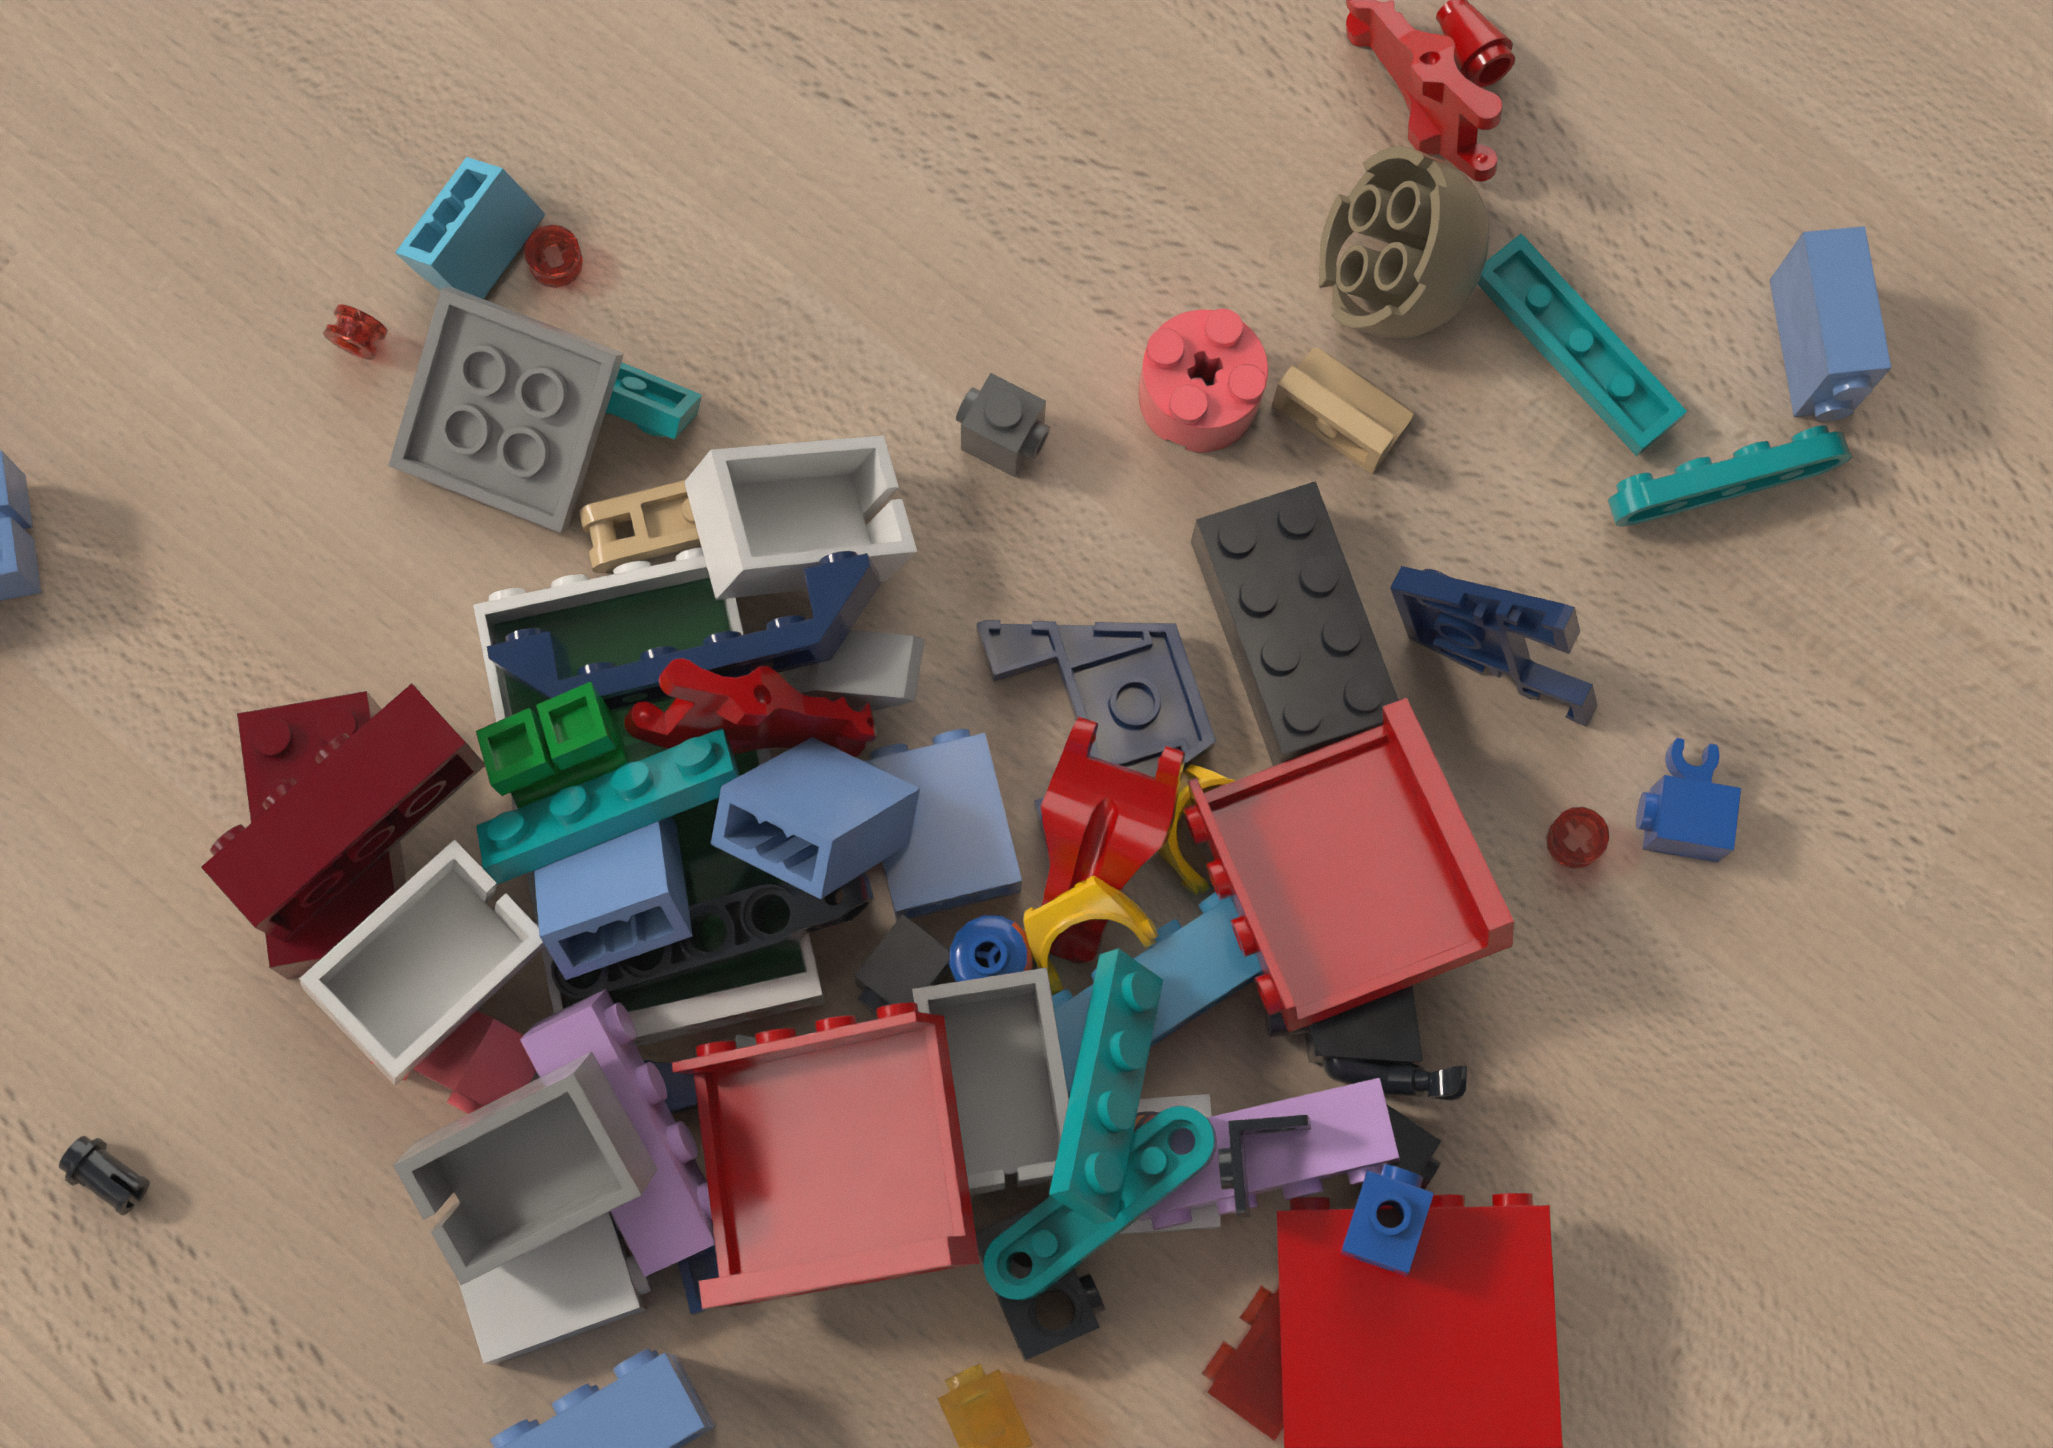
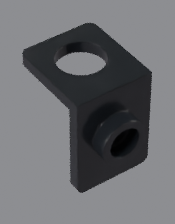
[1218,1115,1311,1218]

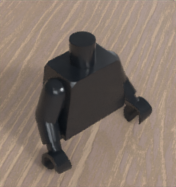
[1265,985,1467,1101]

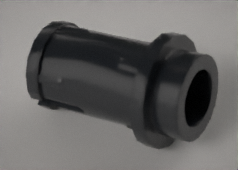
[59,1136,150,1216]

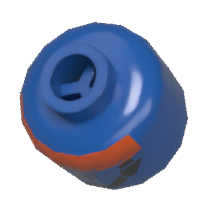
[949,915,1037,982]

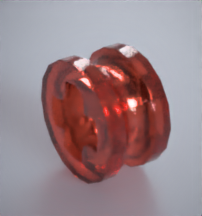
[524,225,583,288]
[323,304,388,360]
[1546,807,1610,869]

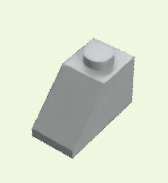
[783,630,925,712]

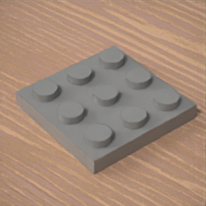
[388,287,624,533]

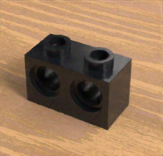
[975,1205,1105,1362]

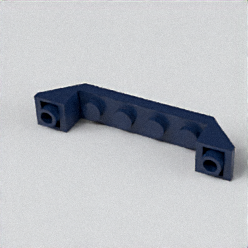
[486,551,881,713]

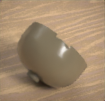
[1319,146,1489,339]

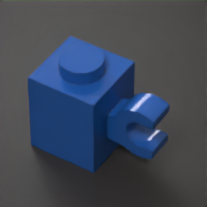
[1636,738,1741,862]

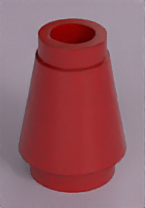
[1436,0,1515,88]

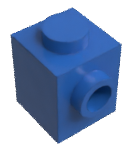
[1340,1164,1434,1276]

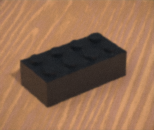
[1191,481,1399,766]

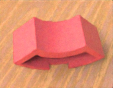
[370,1011,536,1114]

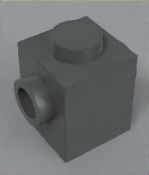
[956,373,1051,477]

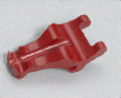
[1346,0,1502,182]
[624,658,877,758]
[1041,717,1185,963]

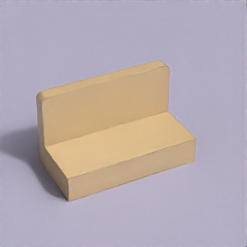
[1272,347,1413,474]

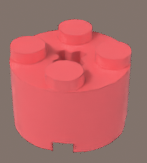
[1138,308,1268,453]

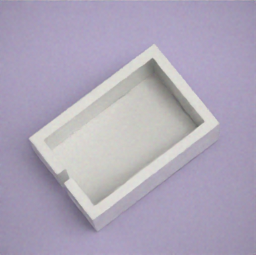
[684,435,917,600]
[299,839,545,1085]

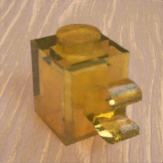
[937,1363,1033,1448]

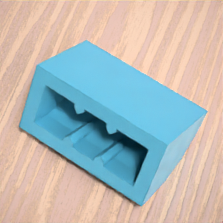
[395,157,546,299]

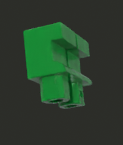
[475,682,630,808]

